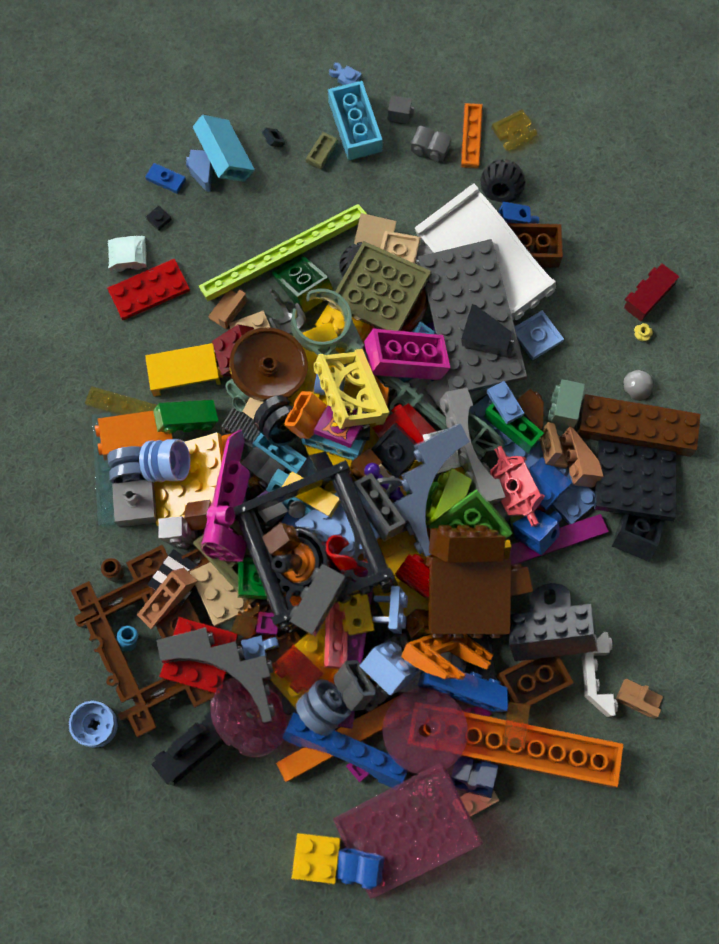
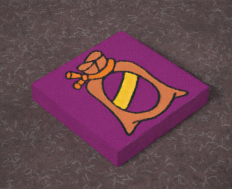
[314,405,365,448]

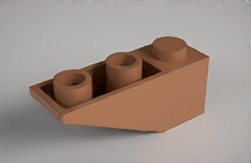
[561,427,604,488]

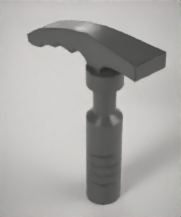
[377,477,402,498]

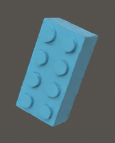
[328,81,382,160]

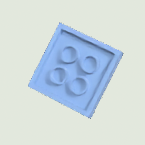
[295,492,380,569]

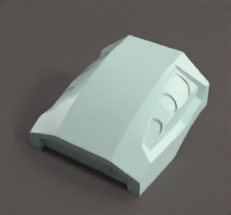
[108,236,147,272]

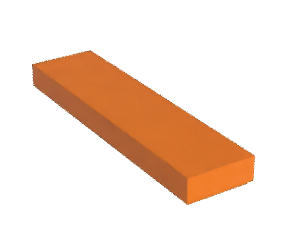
[461,103,482,168]

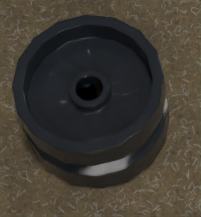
[253,395,298,447]

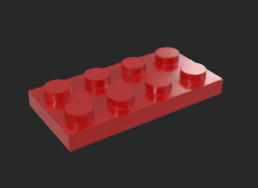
[107,258,190,321]

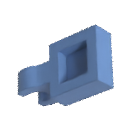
[241,636,279,660]

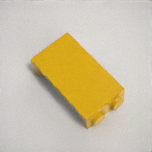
[145,343,223,397]

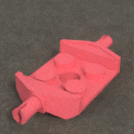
[490,446,545,527]

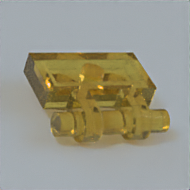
[492,109,537,150]

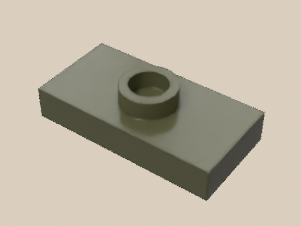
[306,132,338,169]

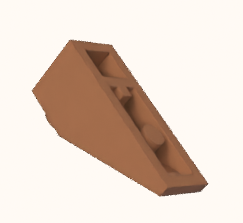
[137,567,198,629]

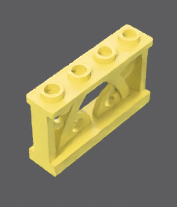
[314,349,389,429]

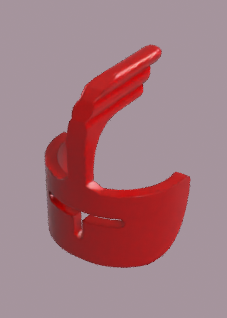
[326,535,368,575]

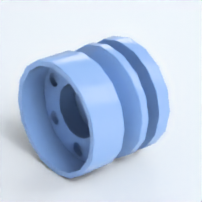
[139,439,190,482]
[69,701,118,748]

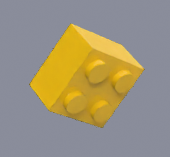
[292,833,341,884]

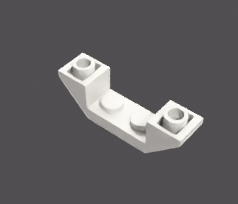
[582,632,618,717]

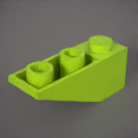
[425,468,472,525]

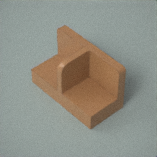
[616,679,663,719]

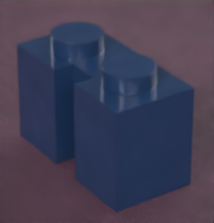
[450,755,498,798]

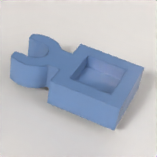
[329,63,362,85]

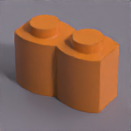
[285,391,326,439]

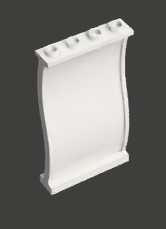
[415,183,556,320]

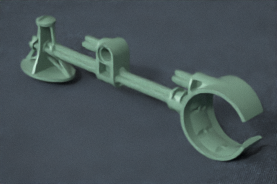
[291,289,505,468]

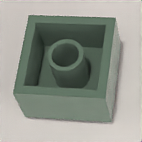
[547,379,585,431]

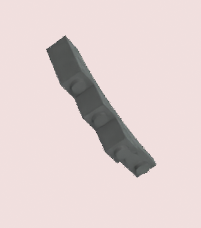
[156,628,276,724]

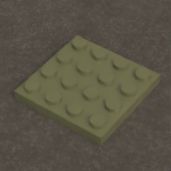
[329,241,431,331]

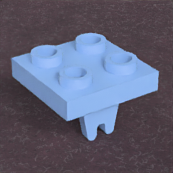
[372,586,408,634]

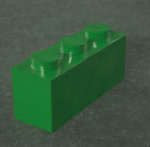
[153,400,218,434]
[484,403,544,454]

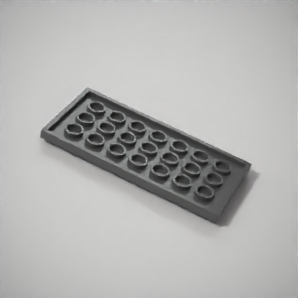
[418,239,527,392]

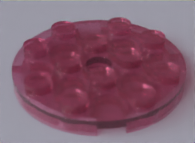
[210,677,287,757]
[383,688,468,775]

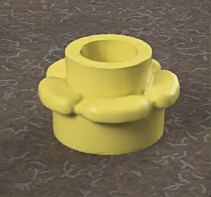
[634,323,653,341]

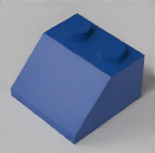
[516,457,573,512]

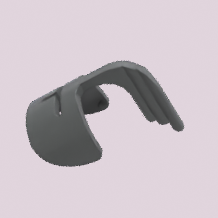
[269,288,306,334]

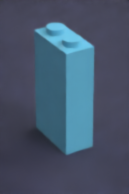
[193,115,254,182]

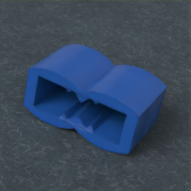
[336,848,385,889]

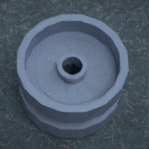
[107,446,146,484]
[296,679,351,736]

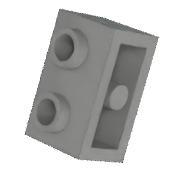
[159,516,198,549]

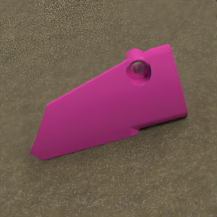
[201,430,250,562]

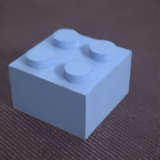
[360,641,420,695]

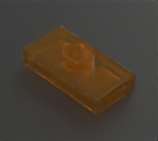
[502,702,530,749]

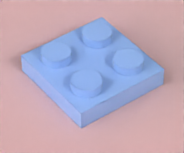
[515,310,564,360]

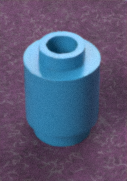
[117,626,138,652]

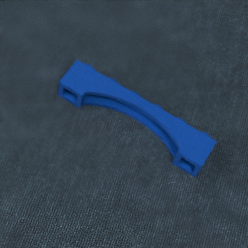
[282,712,410,790]

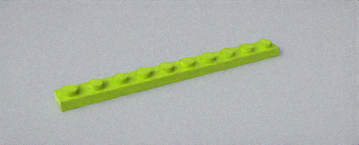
[199,204,367,302]

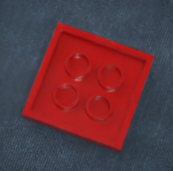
[159,617,238,695]

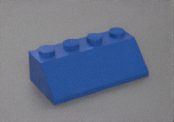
[417,666,508,712]

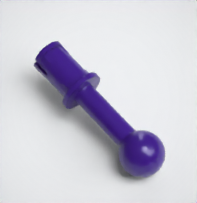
[364,463,405,501]

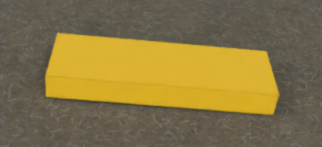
[282,471,340,518]

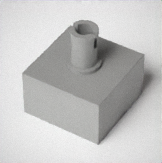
[112,480,157,527]

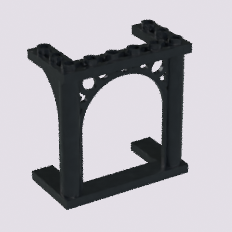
[233,460,398,634]

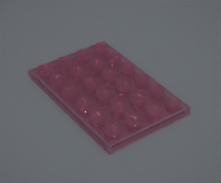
[333,762,483,900]

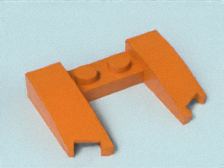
[401,634,493,680]

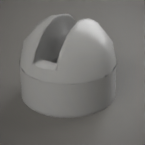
[289,500,306,518]

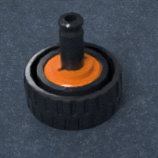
[272,526,338,597]

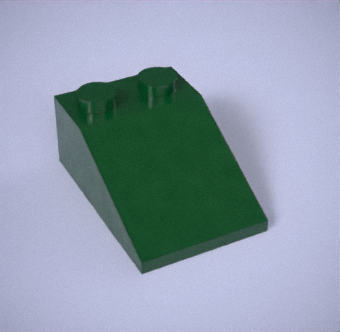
[271,254,333,313]

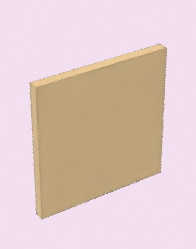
[354,213,397,248]

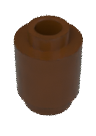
[101,558,125,582]

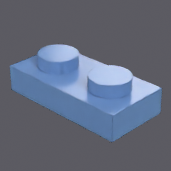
[487,381,524,425]

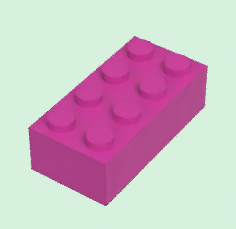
[364,329,451,380]

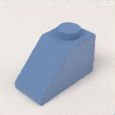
[186,150,213,192]

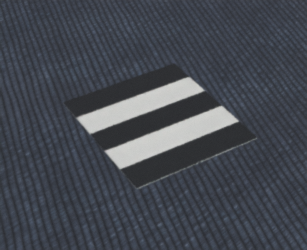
[147,549,199,607]

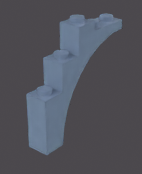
[392,424,470,557]

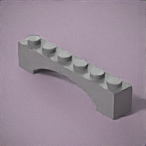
[440,388,505,504]

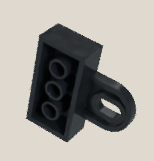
[509,583,598,661]
[151,708,239,786]

